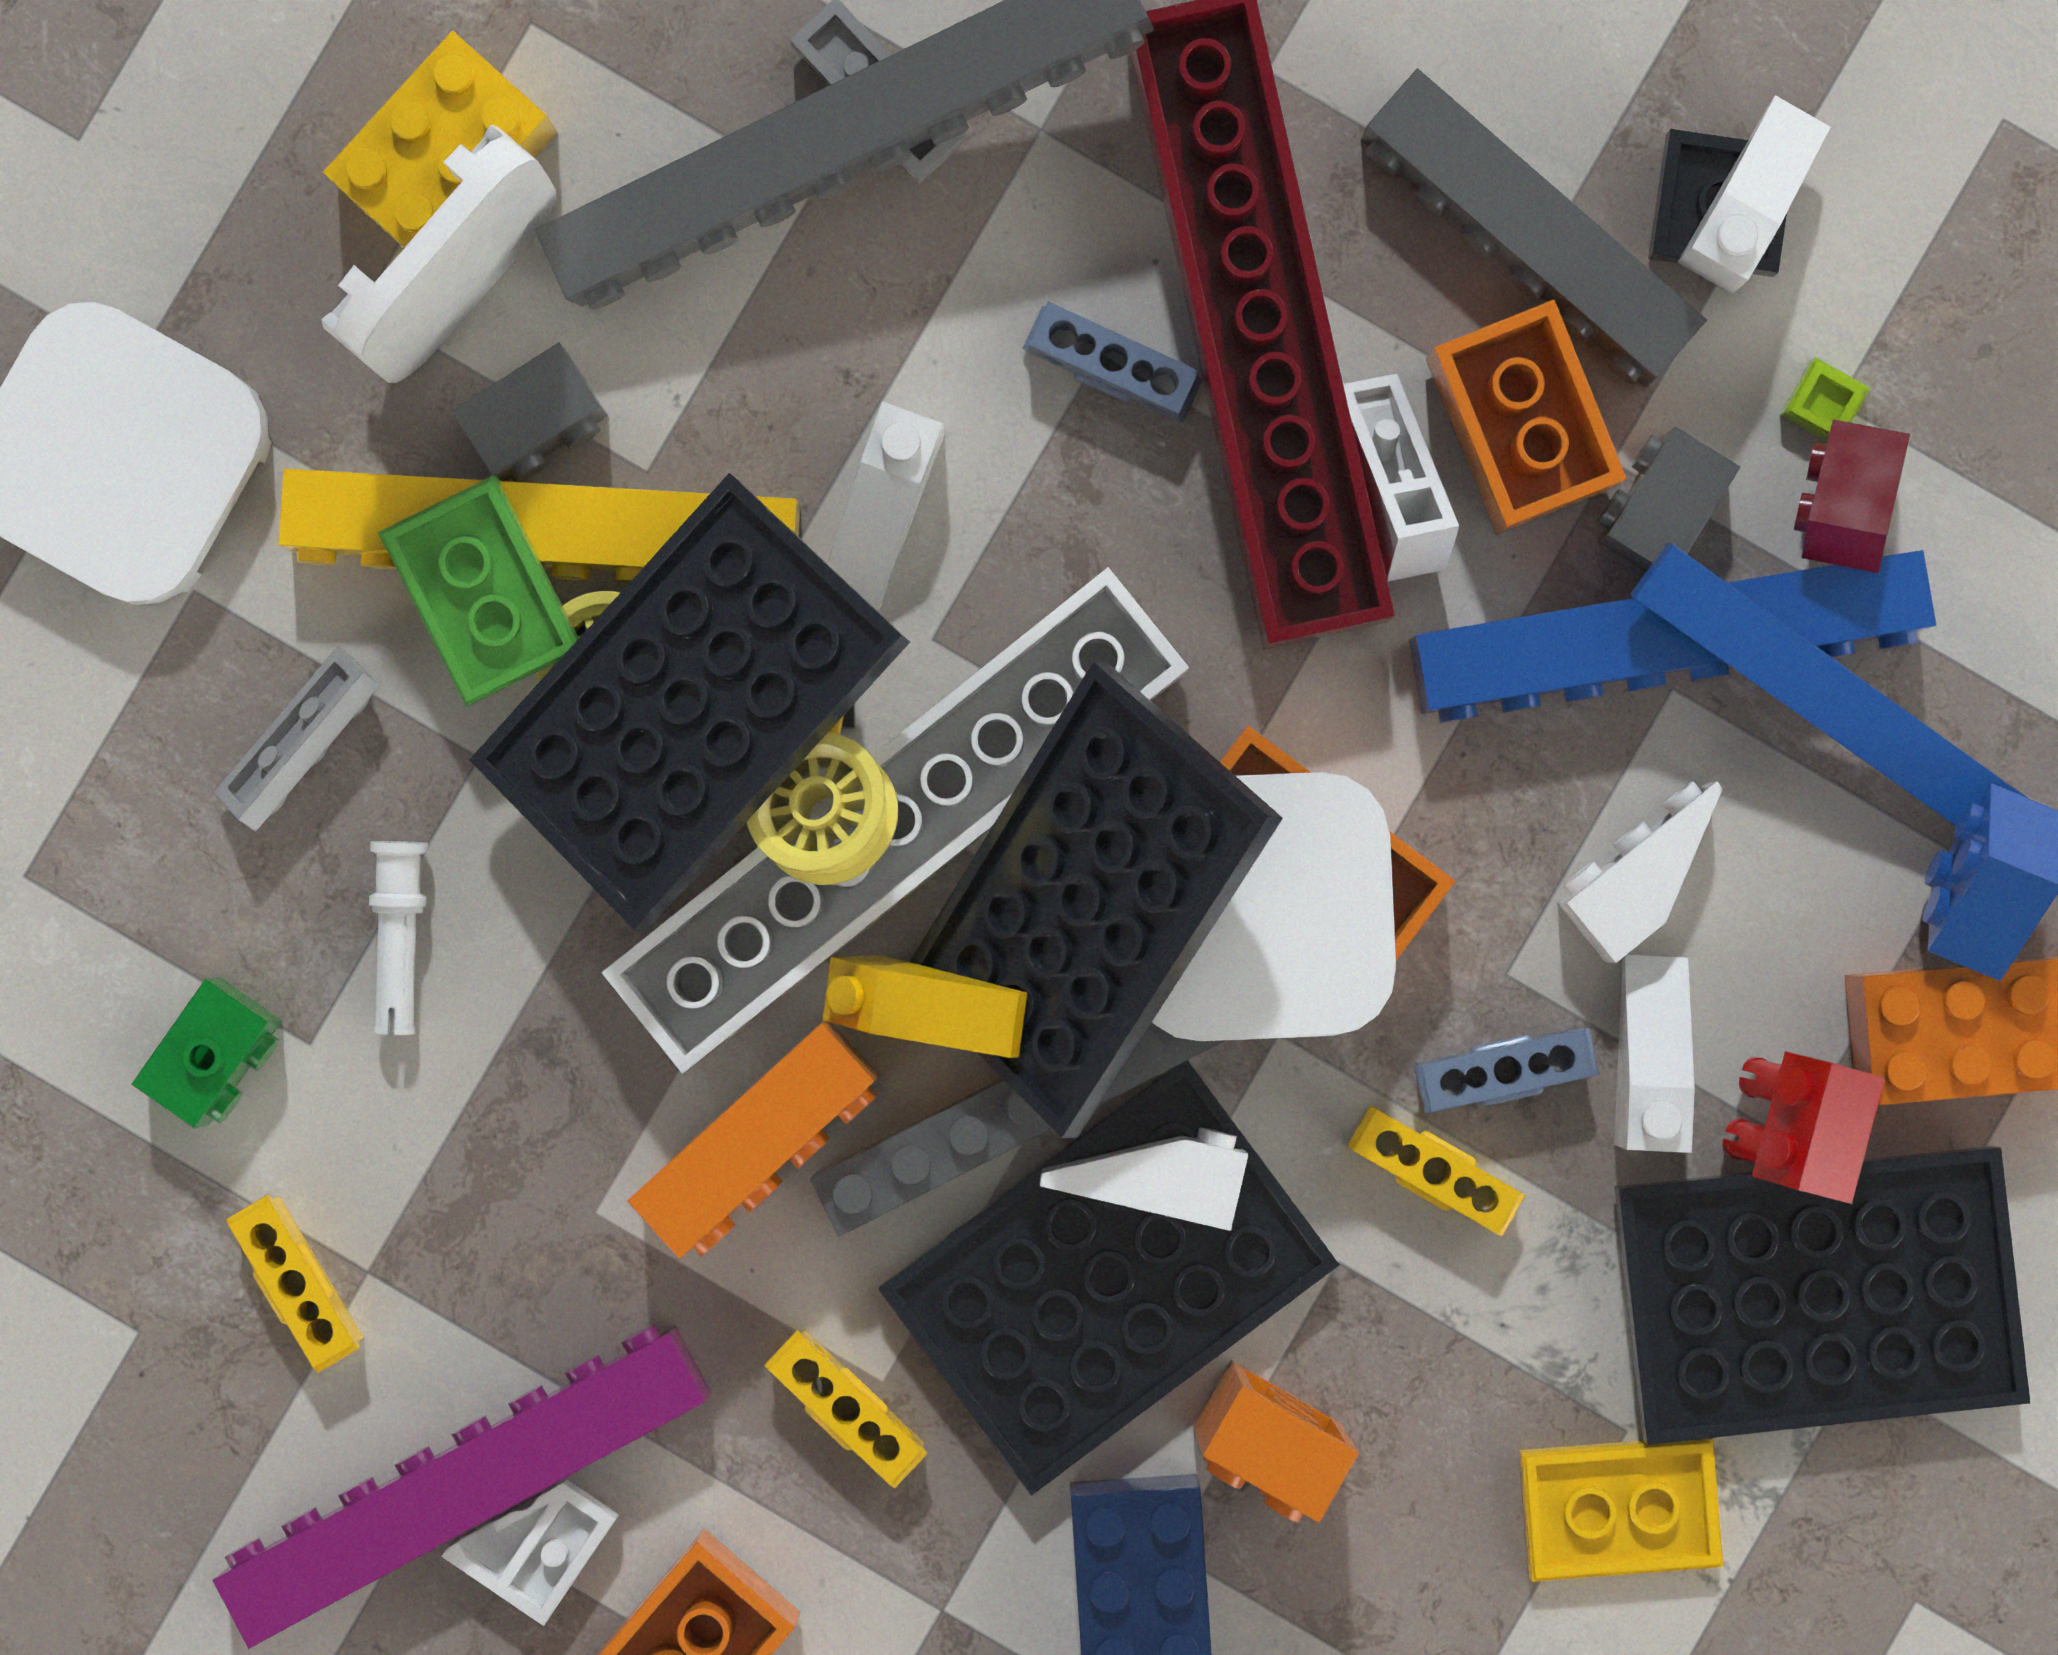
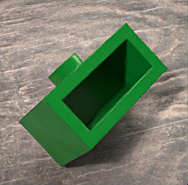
[131,977,282,1129]

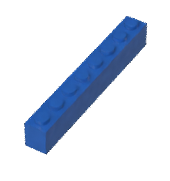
[1409,550,1937,723]

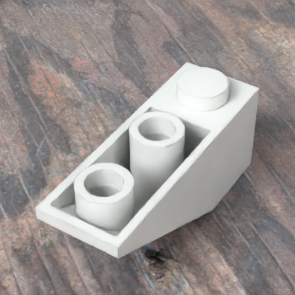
[1557,781,1723,963]

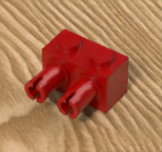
[1722,1051,1885,1204]

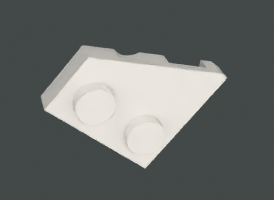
[441,1479,619,1626]

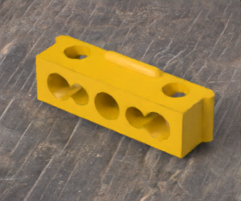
[1346,1105,1526,1237]
[226,1194,364,1373]
[764,1329,928,1489]

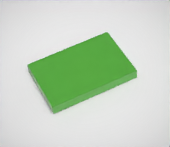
[378,475,579,707]

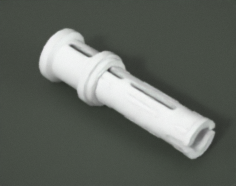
[369,841,428,1035]

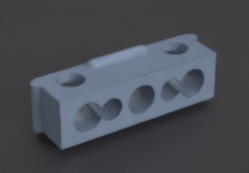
[1022,301,1203,423]
[1414,1027,1599,1113]

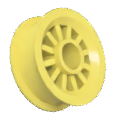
[747,732,898,885]

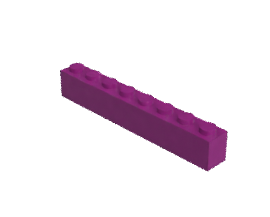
[212,1324,711,1649]

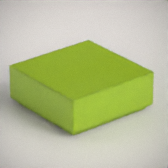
[1780,357,1871,441]

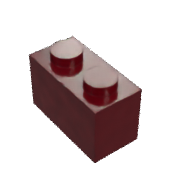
[1794,419,1910,573]

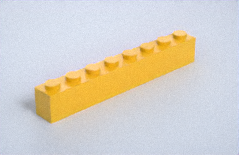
[278,468,801,583]

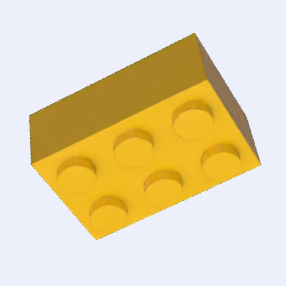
[322,30,558,248]

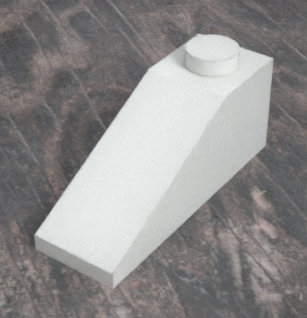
[1677,95,1831,294]
[1343,374,1459,582]
[827,401,945,611]
[1614,955,1695,1153]
[1040,1128,1248,1231]

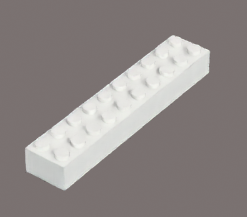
[601,567,1189,1074]

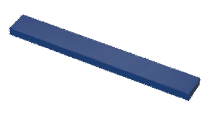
[1630,542,2028,826]

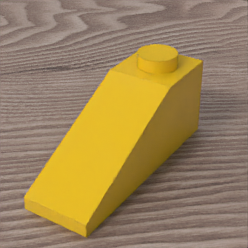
[822,955,1027,1058]

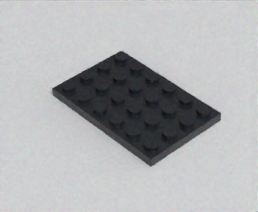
[469,473,910,934]
[910,661,1283,1138]
[878,1060,1340,1496]
[1614,1146,2030,1445]

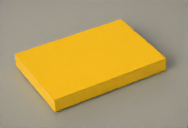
[1519,1438,1724,1582]

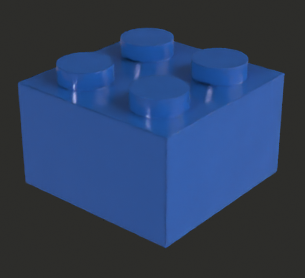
[1923,783,2058,981]

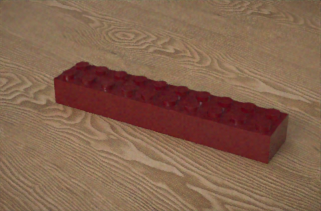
[1130,0,1395,650]

